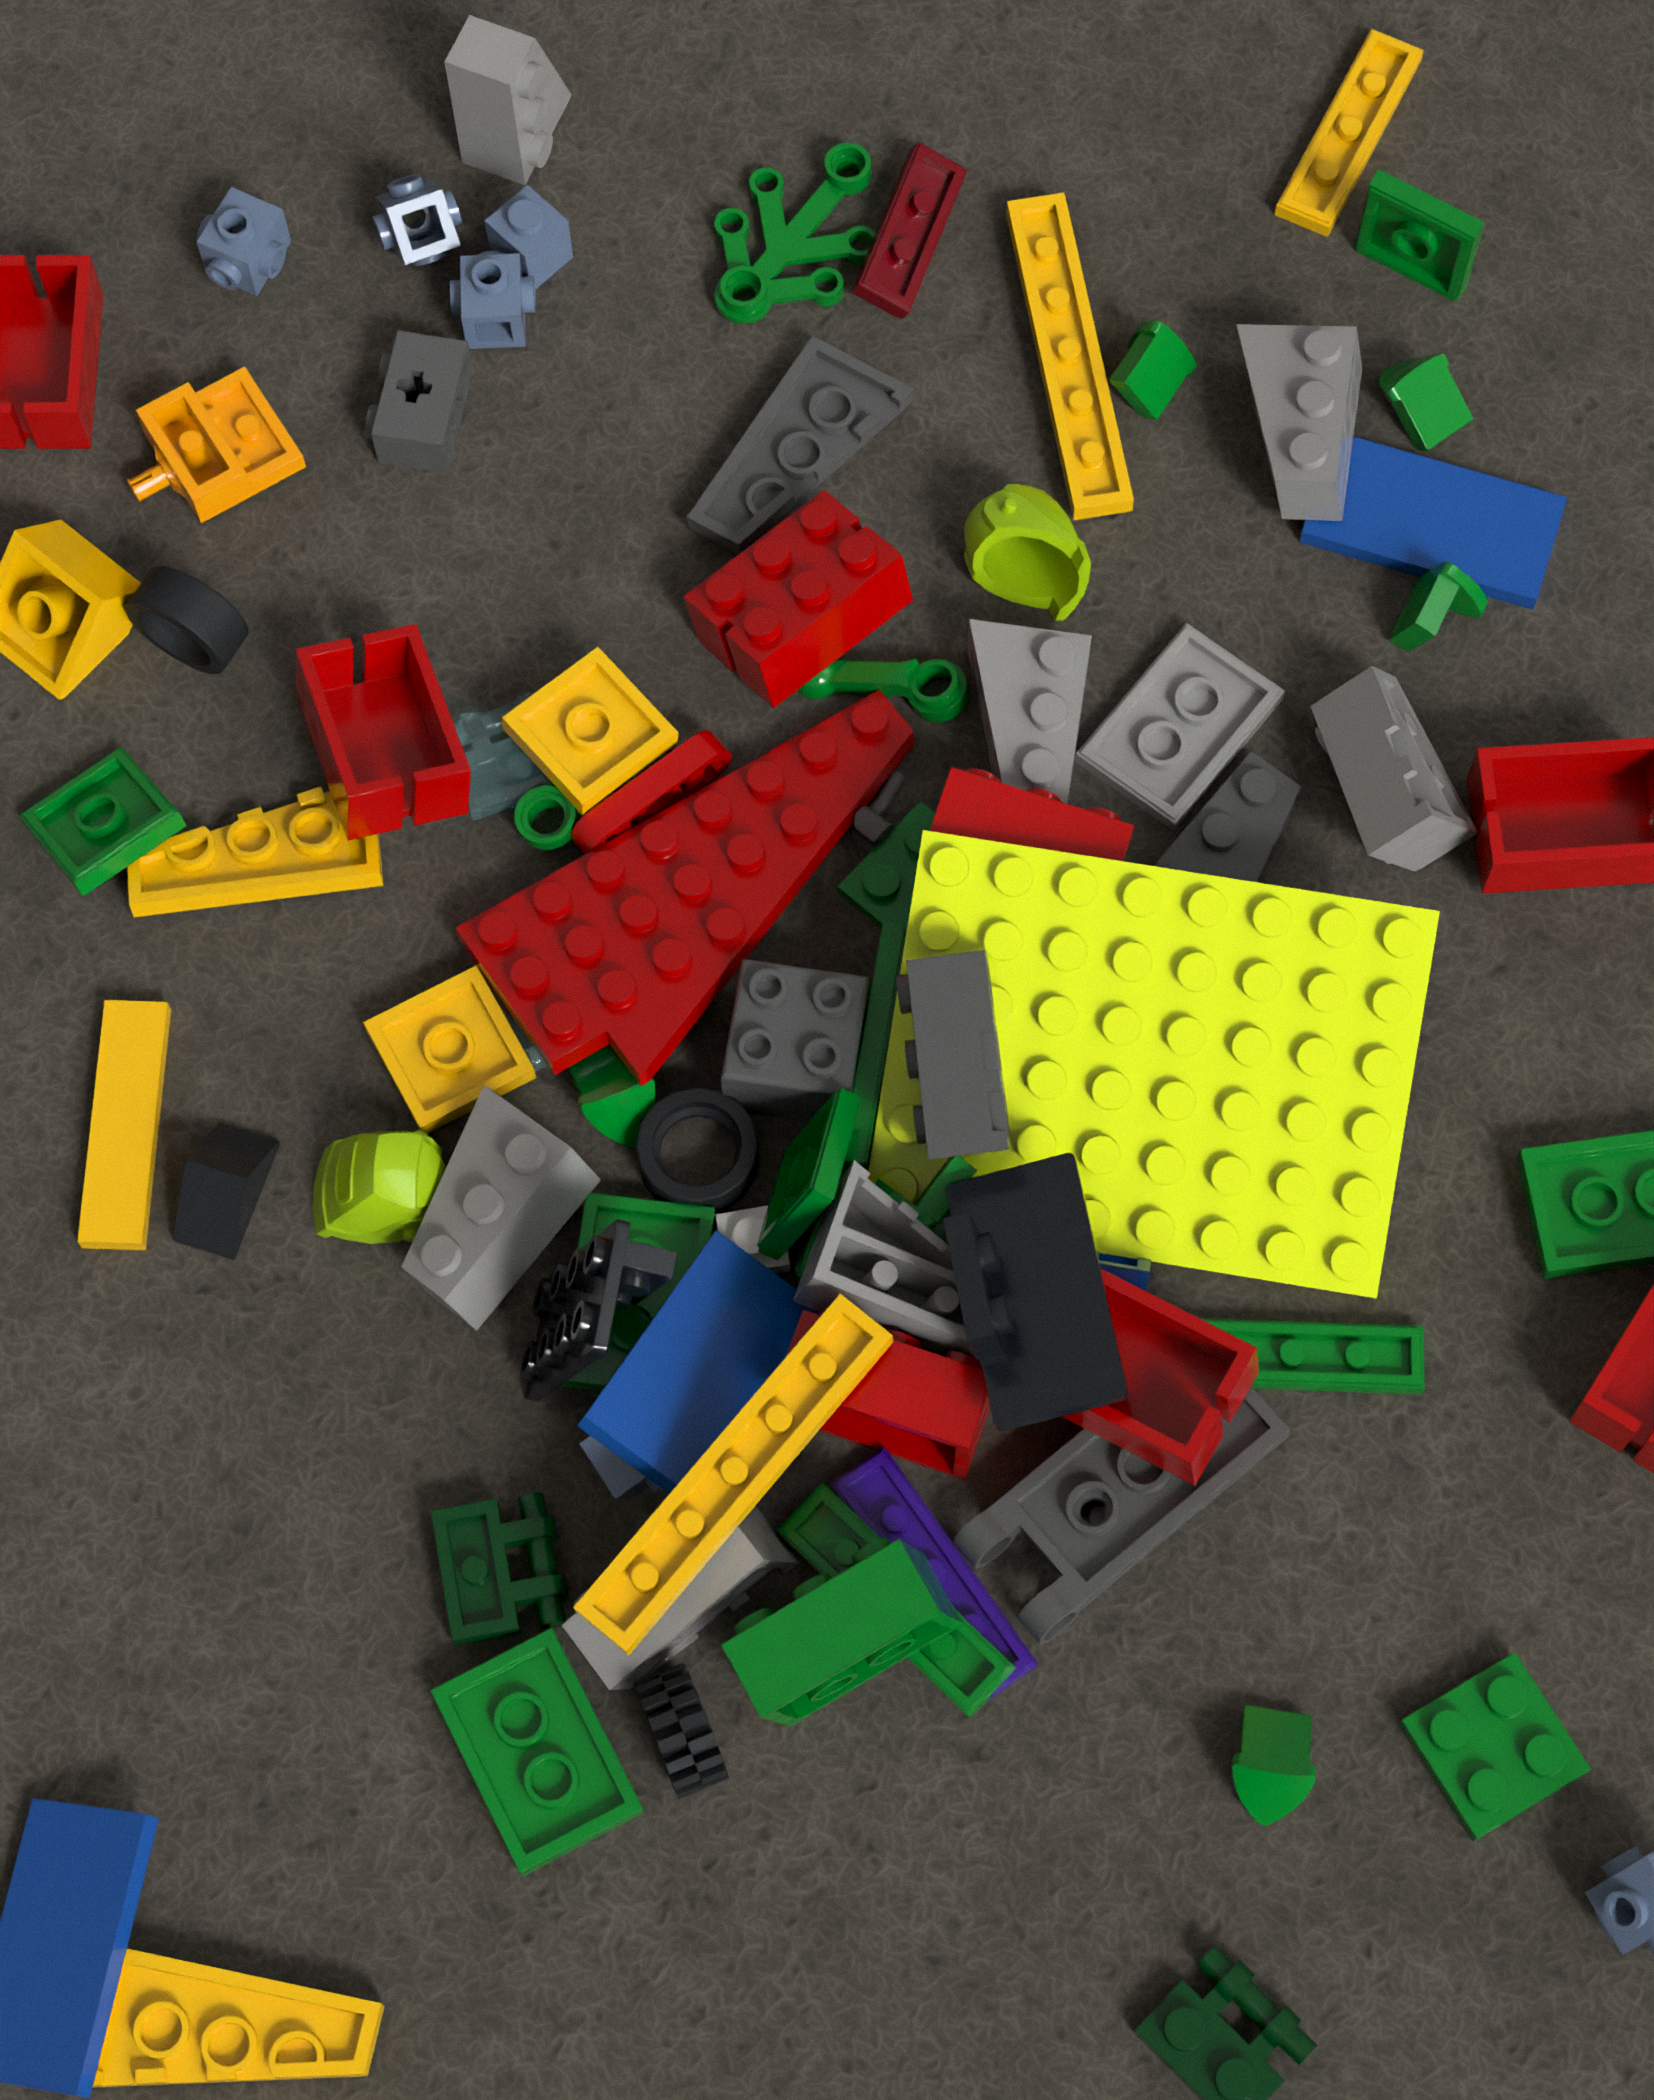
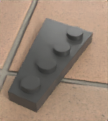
[687,335,915,555]
[1154,751,1301,882]

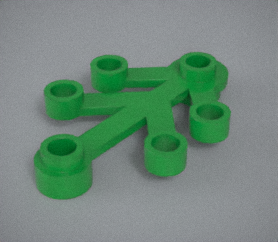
[714,142,875,324]

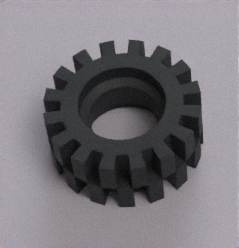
[633,1663,729,1799]

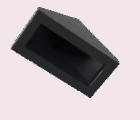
[173,1122,280,1260]

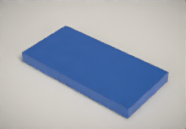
[1300,436,1568,610]
[577,1230,818,1494]
[0,1798,159,2099]

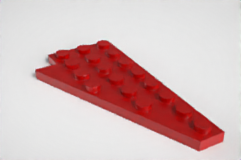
[455,689,914,1087]

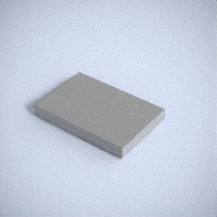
[1075,623,1285,831]

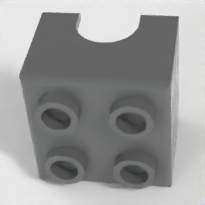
[721,959,870,1122]

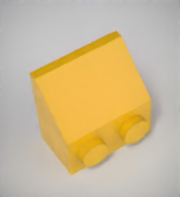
[0,519,141,700]

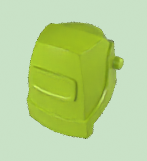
[964,484,1091,621]
[313,1130,446,1244]

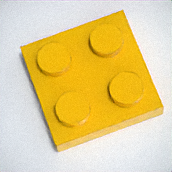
[502,647,678,815]
[363,965,536,1134]

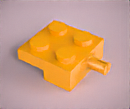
[126,366,306,524]

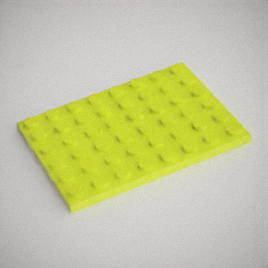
[868,830,1440,1299]

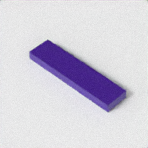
[830,1447,1038,1701]

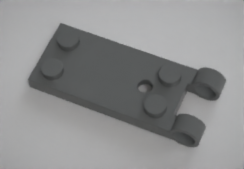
[953,1387,1290,1645]

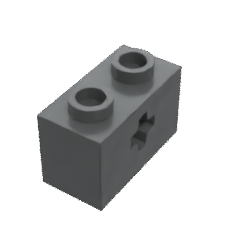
[365,330,473,473]

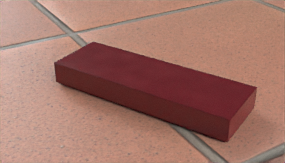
[851,141,967,319]

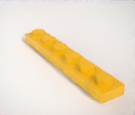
[1006,192,1134,521]
[573,1294,893,1656]

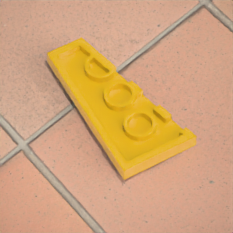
[127,786,383,918]
[92,1948,385,2088]

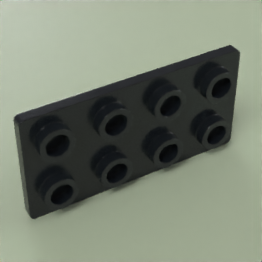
[943,1153,1129,1431]
[520,1219,677,1402]

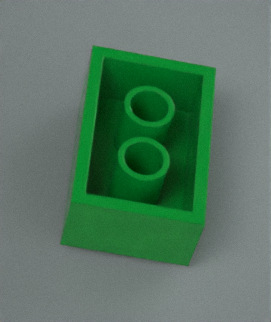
[721,1537,963,1727]

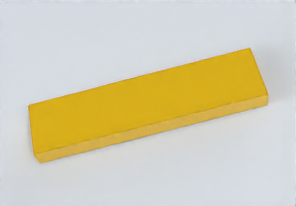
[1274,29,1424,237]
[77,1000,171,1251]

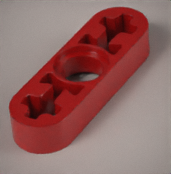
[571,730,732,855]

